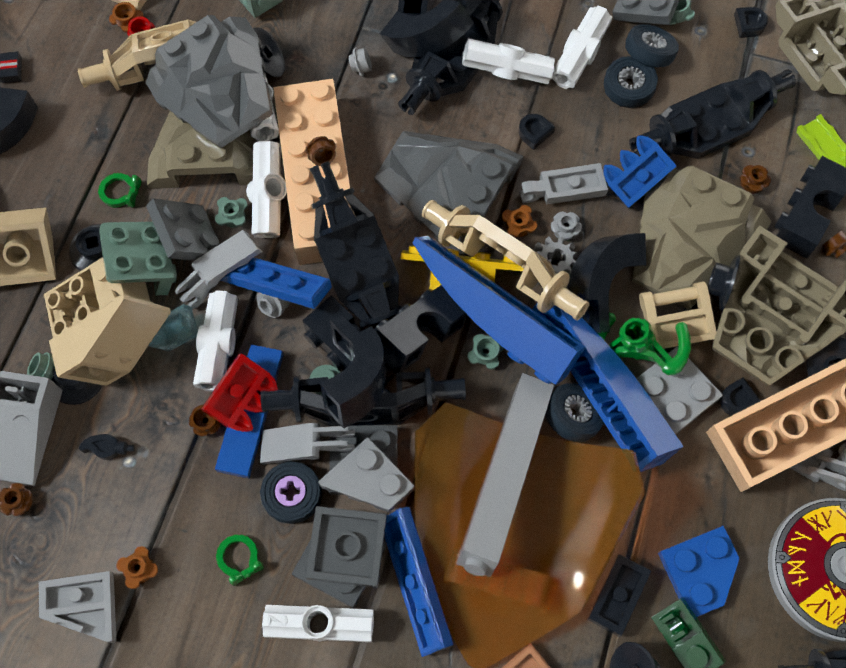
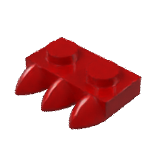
[201,353,278,432]

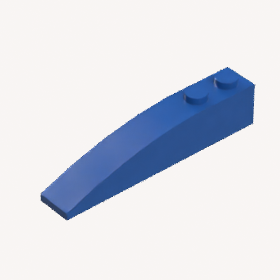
[412,236,586,385]
[532,302,684,473]

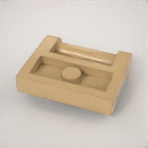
[639,281,716,349]

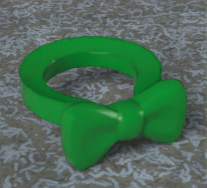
[98,173,142,208]
[216,535,264,586]

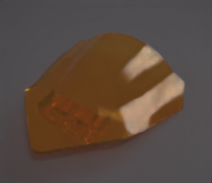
[415,403,646,668]

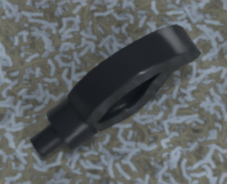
[79,434,135,460]

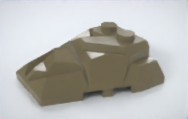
[775,0,846,95]
[147,111,258,189]
[632,166,771,310]
[712,225,846,387]

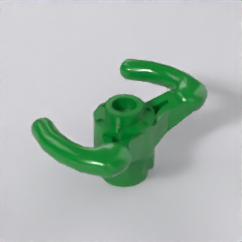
[598,313,691,375]

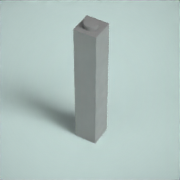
[456,373,554,577]

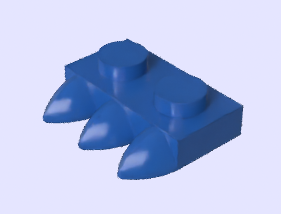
[603,136,677,208]

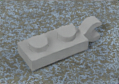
[520,163,608,205]

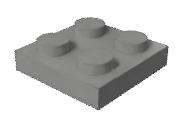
[636,346,723,435]

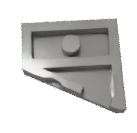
[318,437,415,513]
[39,571,116,643]

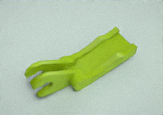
[797,114,846,167]

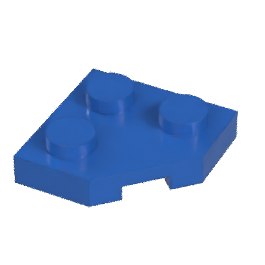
[658,526,740,617]

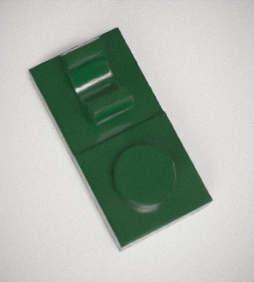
[651,597,726,668]

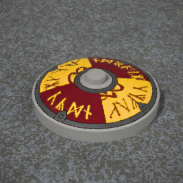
[768,498,846,643]

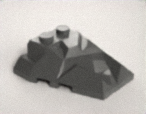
[146,15,273,149]
[374,131,524,256]

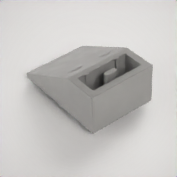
[0,371,63,486]

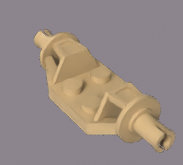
[78,19,196,91]
[422,200,589,321]

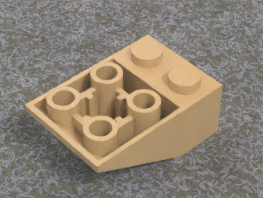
[44,257,150,338]
[49,295,171,386]

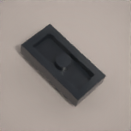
[587,554,651,637]

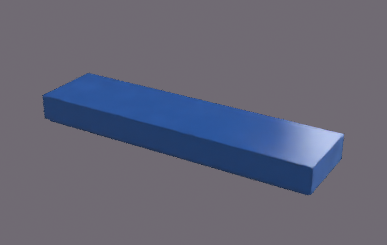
[220,257,332,309]
[215,345,284,479]
[384,507,454,657]

